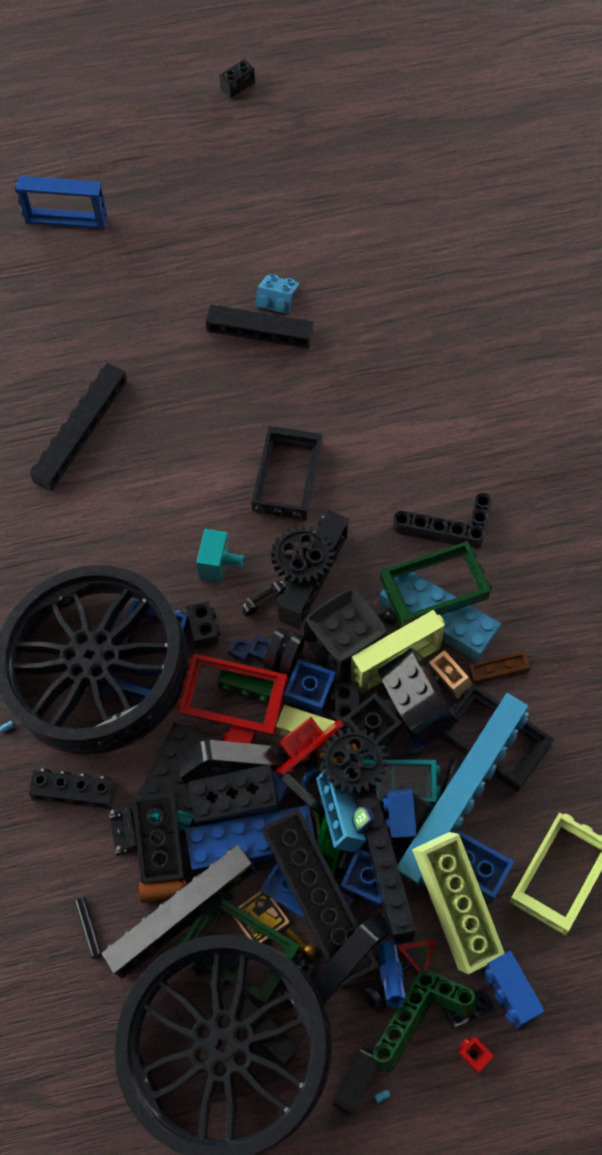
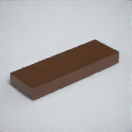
[467,650,530,684]

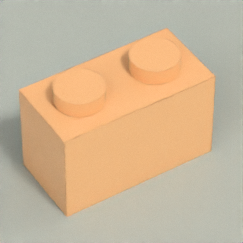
[429,650,472,699]

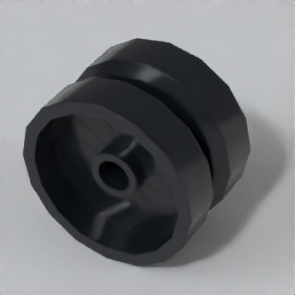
[264,627,305,677]

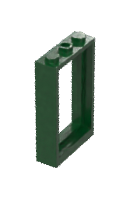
[379,541,492,628]
[178,899,302,1004]

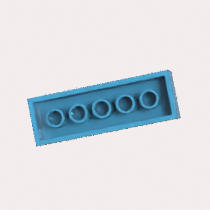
[379,572,501,662]

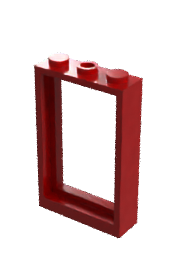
[177,654,289,736]

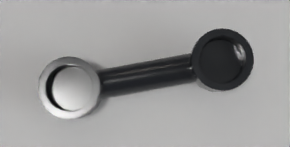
[242,581,286,617]

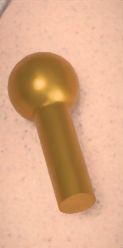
[284,927,319,961]

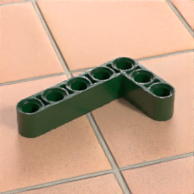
[373,970,477,1073]

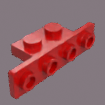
[275,717,345,776]

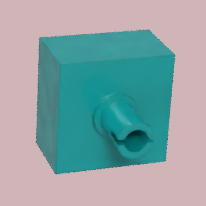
[196,529,244,583]

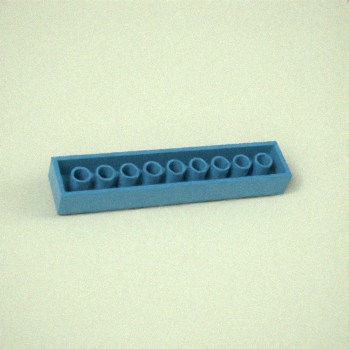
[397,693,529,888]

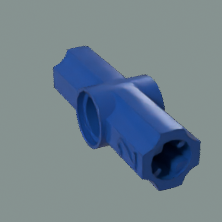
[378,941,406,1008]

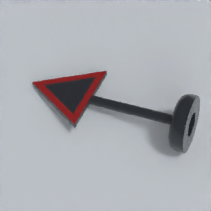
[360,940,436,1013]

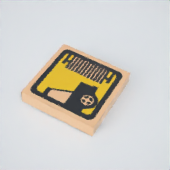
[233,892,290,943]

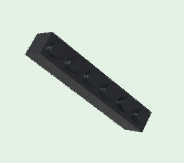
[205,304,314,349]

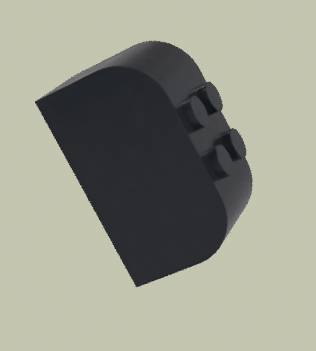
[378,648,459,743]

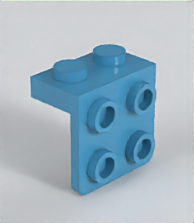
[255,274,299,314]

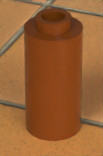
[139,878,187,903]

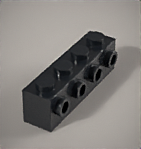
[28,768,116,810]

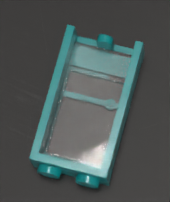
[363,760,440,803]

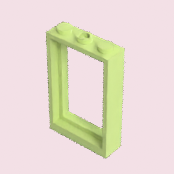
[350,610,445,694]
[509,812,602,935]

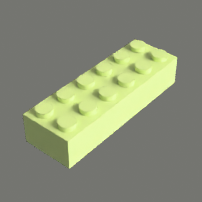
[412,832,505,974]

